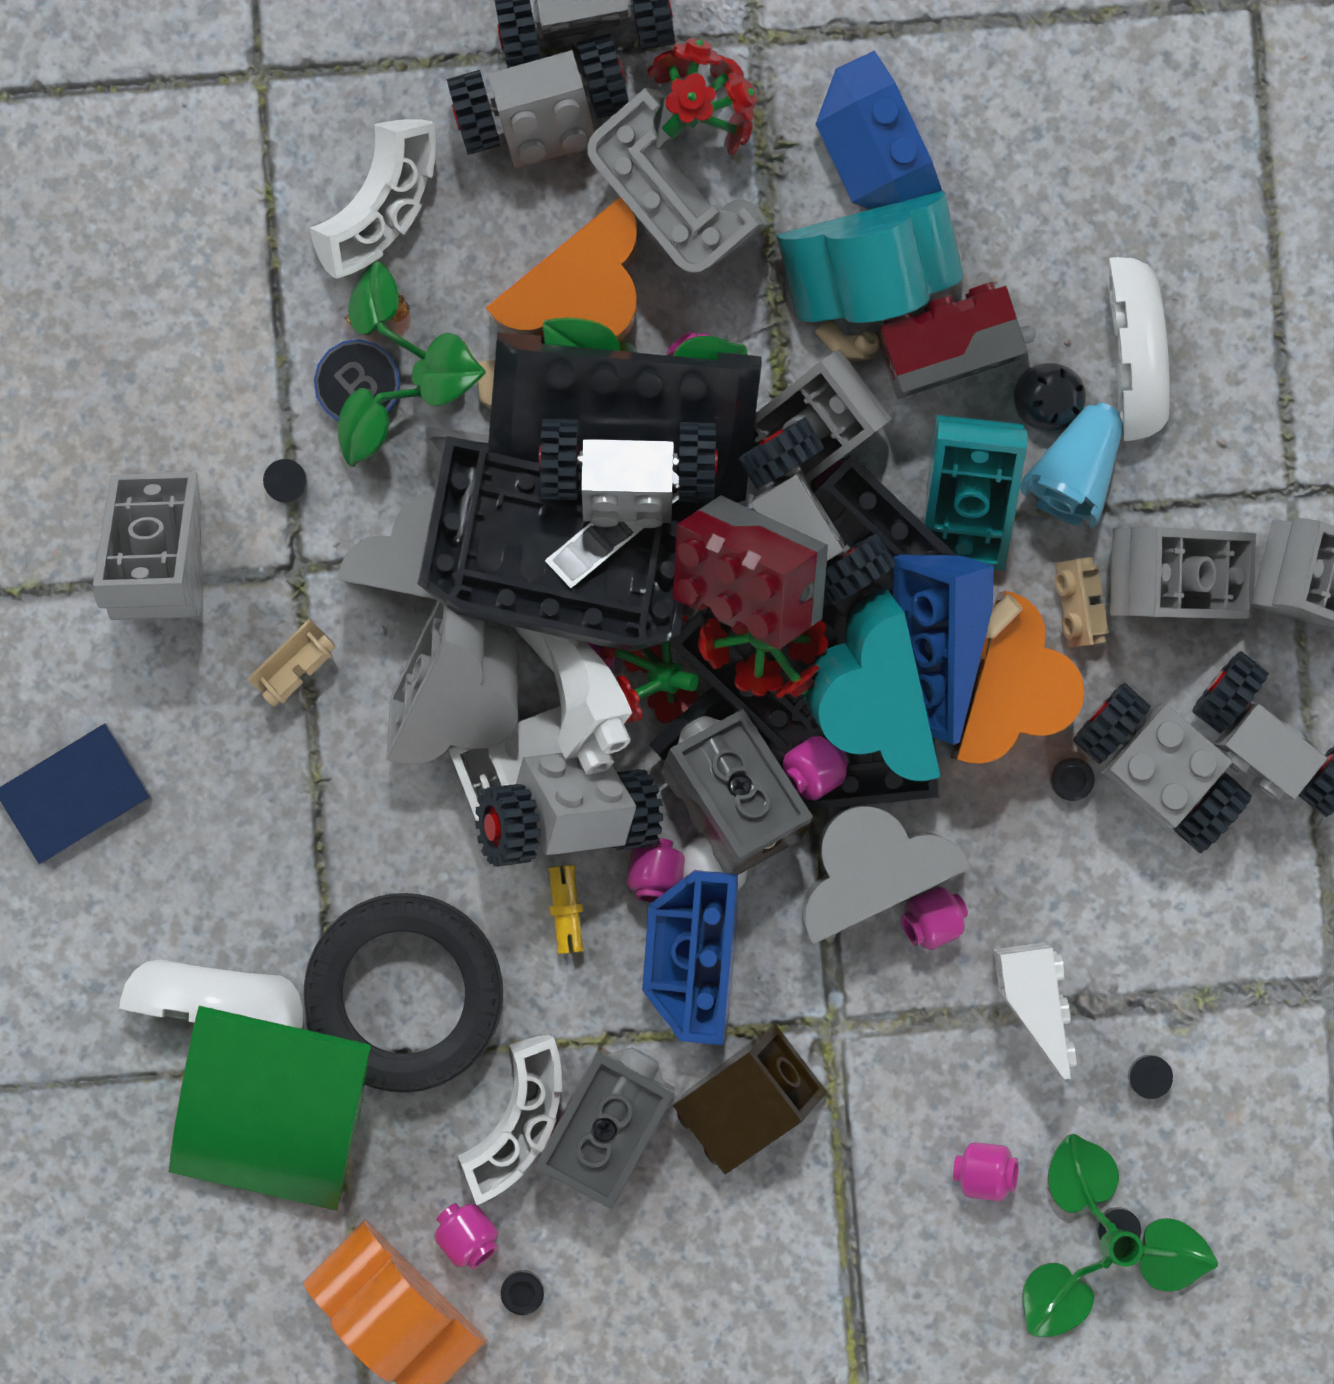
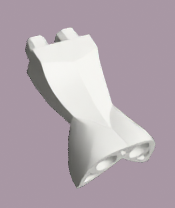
[515,627,632,775]

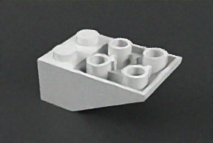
[449,706,562,821]
[993,942,1077,1080]

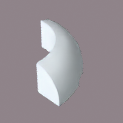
[309,119,436,279]
[1108,257,1170,441]
[119,959,303,1029]
[458,1035,562,1205]

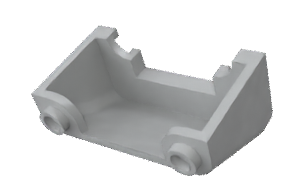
[587,88,771,273]

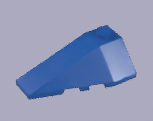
[893,555,994,745]

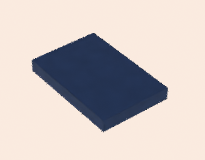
[0,723,152,864]

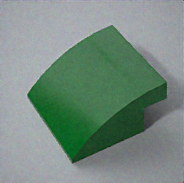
[168,1005,371,1211]

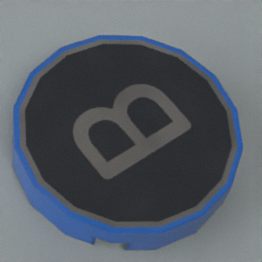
[314,339,401,422]

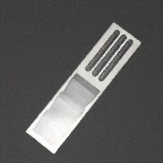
[545,471,679,588]

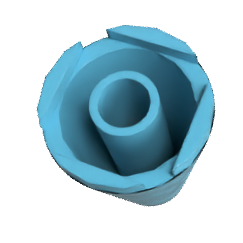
[1020,402,1123,527]

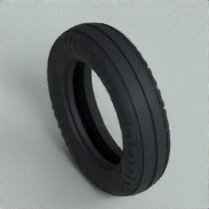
[304,893,503,1093]

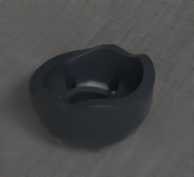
[1014,363,1086,431]

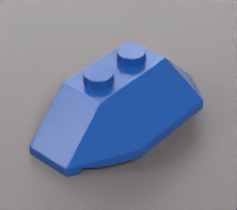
[815,51,942,210]
[642,870,738,1045]

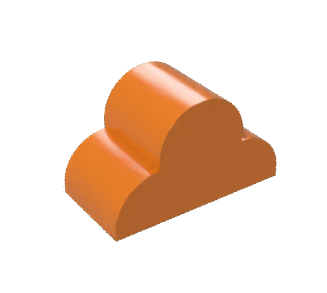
[485,197,637,342]
[951,590,1084,764]
[303,1219,487,1384]

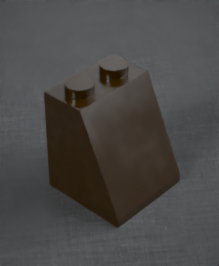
[673,1024,827,1175]

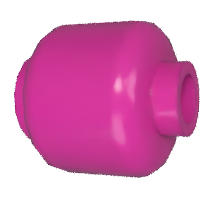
[783,736,848,801]
[626,838,685,903]
[900,886,968,950]
[953,1142,1019,1201]
[434,1203,498,1269]

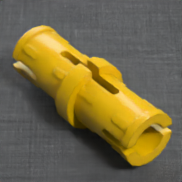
[547,864,585,954]

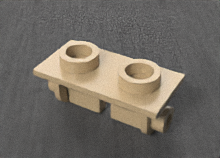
[1055,557,1109,648]
[247,619,336,707]

